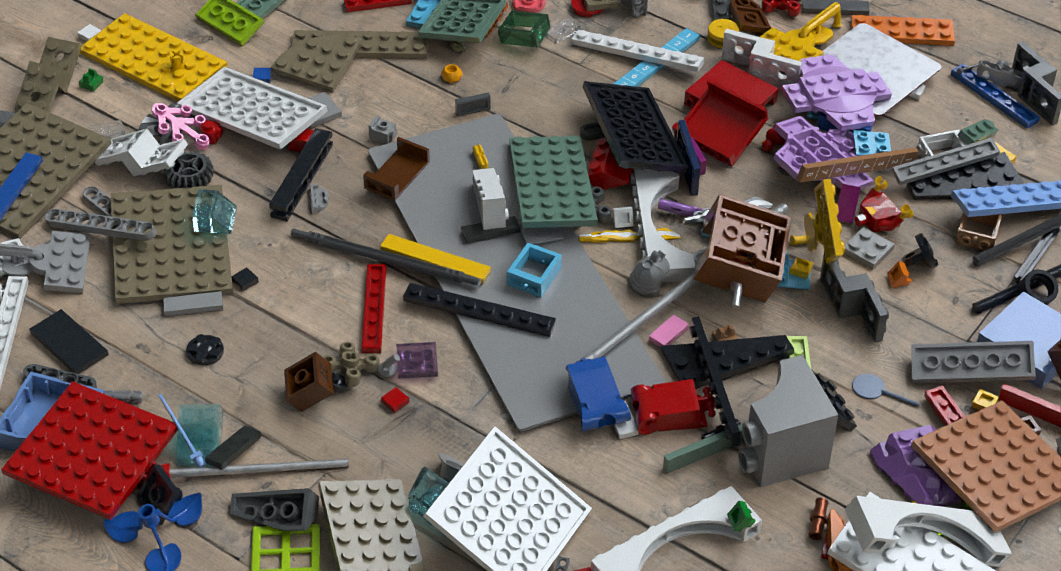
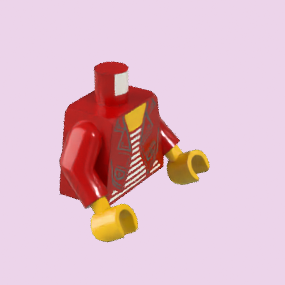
[854,176,914,232]

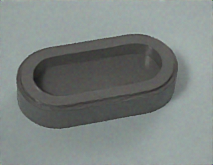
[580,122,606,140]

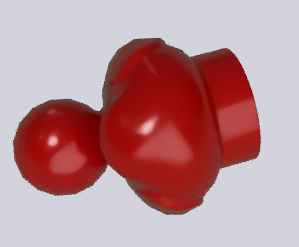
[761,124,786,152]

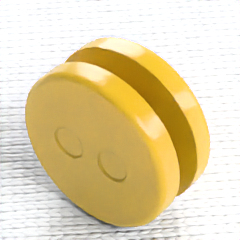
[707,19,739,49]

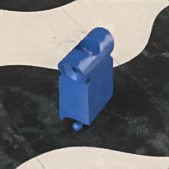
[566,356,631,432]

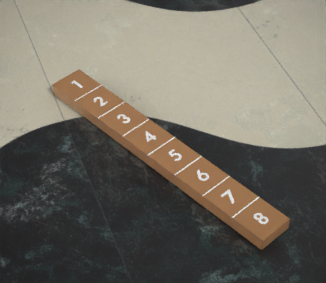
[796,147,919,183]

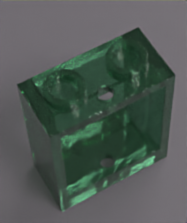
[498,10,551,48]

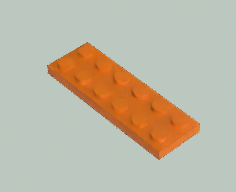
[851,15,955,46]

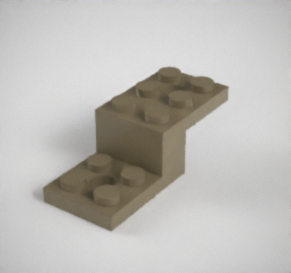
[14,37,82,112]

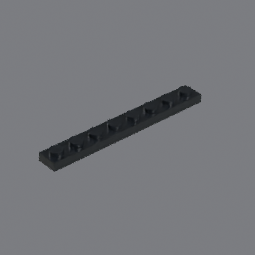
[403,283,556,337]
[689,316,741,447]

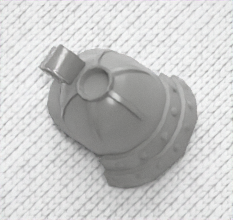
[629,250,670,297]

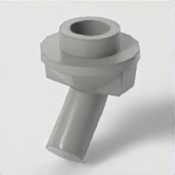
[378,354,400,377]

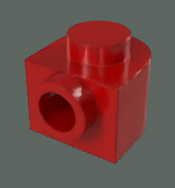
[200,120,223,145]

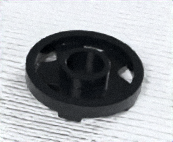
[186,334,224,365]

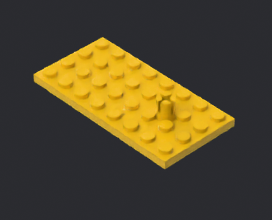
[80,13,228,102]

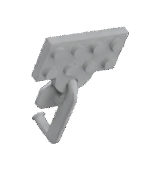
[0,231,90,294]

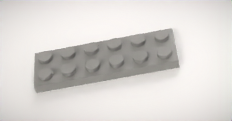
[911,341,1036,383]

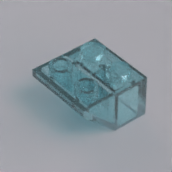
[192,189,237,234]

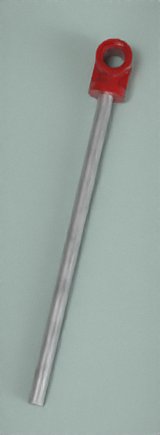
[140,459,349,486]

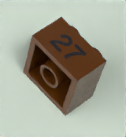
[284,352,333,412]

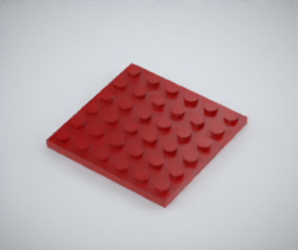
[1,381,178,520]

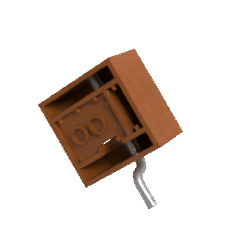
[693,194,792,309]

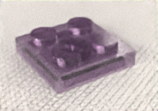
[396,342,438,379]

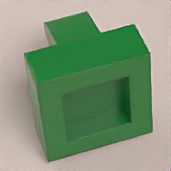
[79,68,104,92]
[727,501,756,532]

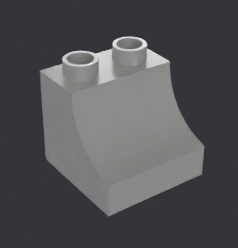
[738,355,838,487]

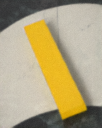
[380,234,491,284]

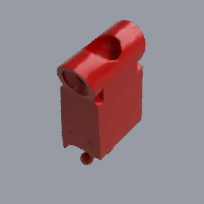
[630,379,716,435]

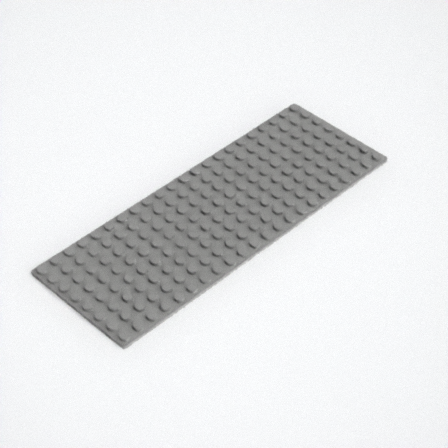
[368,114,665,432]

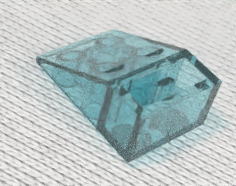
[176,404,223,466]

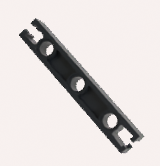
[269,128,333,222]

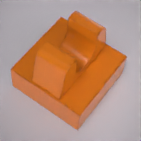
[887,261,912,288]

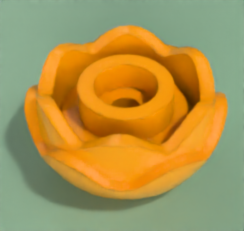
[441,64,463,83]

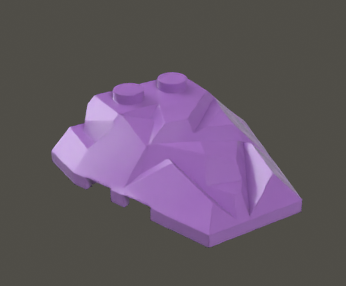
[870,425,961,507]

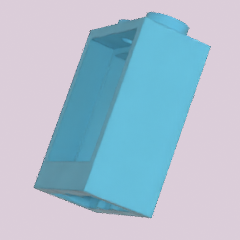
[507,243,562,297]

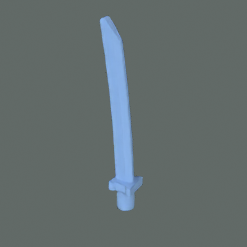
[158,393,206,468]

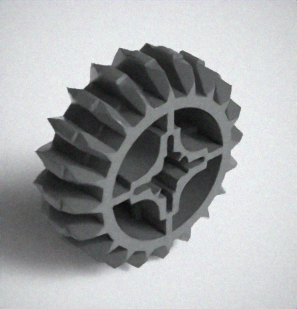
[164,151,214,188]

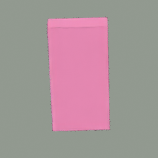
[649,315,689,348]

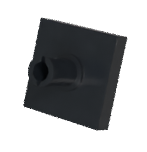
[137,465,183,525]

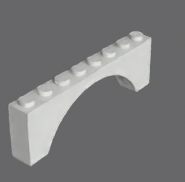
[630,168,695,282]
[591,486,762,571]
[845,496,1012,567]

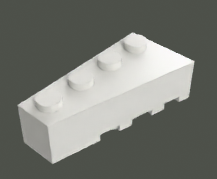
[472,168,509,230]

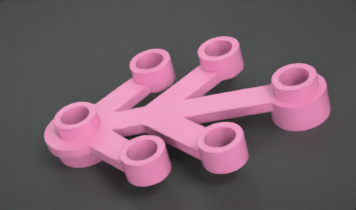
[152,103,210,150]

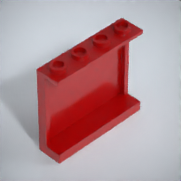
[684,60,779,108]
[672,80,769,167]

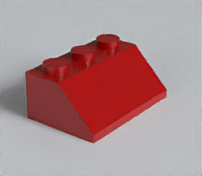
[588,137,633,190]

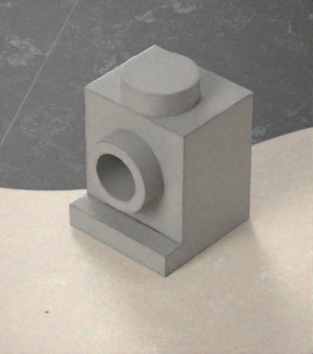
[368,115,397,144]

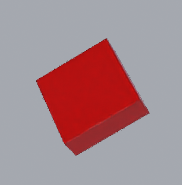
[381,387,410,413]

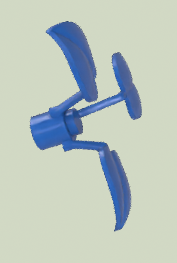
[103,492,202,571]

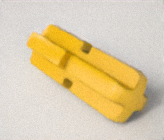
[472,144,489,169]

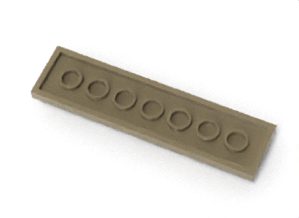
[292,30,429,59]

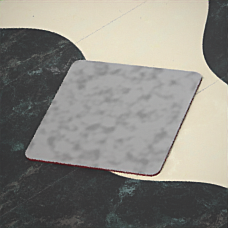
[823,23,941,116]

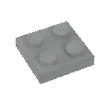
[844,227,895,269]

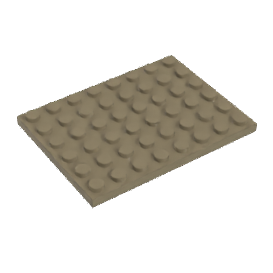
[0,102,112,239]
[111,185,233,304]

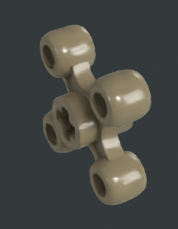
[323,341,380,387]

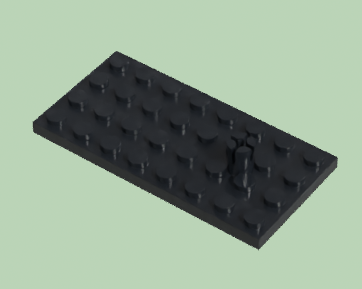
[583,81,689,173]

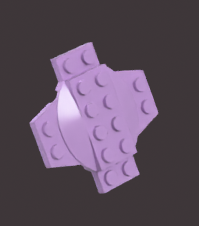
[781,55,892,131]
[773,116,874,190]

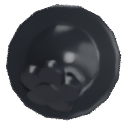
[332,372,349,392]

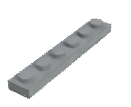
[892,138,1000,185]

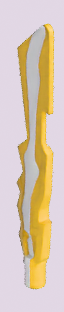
[579,228,681,243]

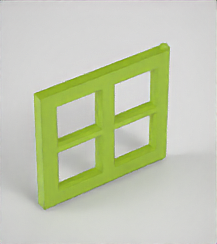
[251,524,321,571]

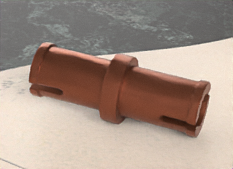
[809,497,829,540]

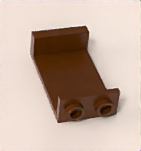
[363,137,430,201]

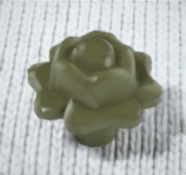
[450,41,467,52]

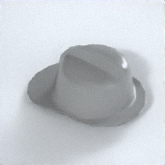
[438,453,464,485]

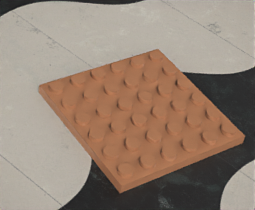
[911,401,1061,533]

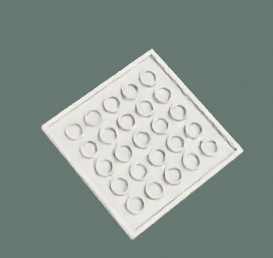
[423,427,592,571]

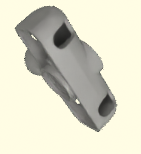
[977,60,1023,90]

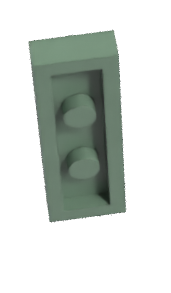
[958,119,999,145]

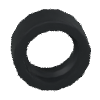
[1019,269,1059,305]

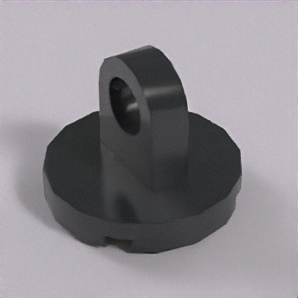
[901,233,939,269]

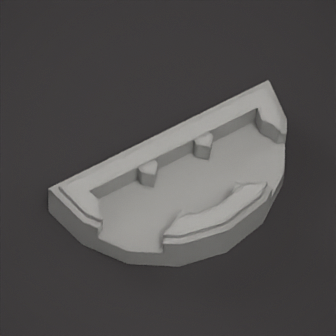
[309,184,329,214]

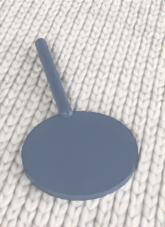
[852,374,920,407]

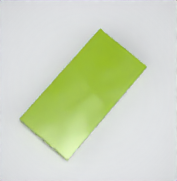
[195,0,265,46]

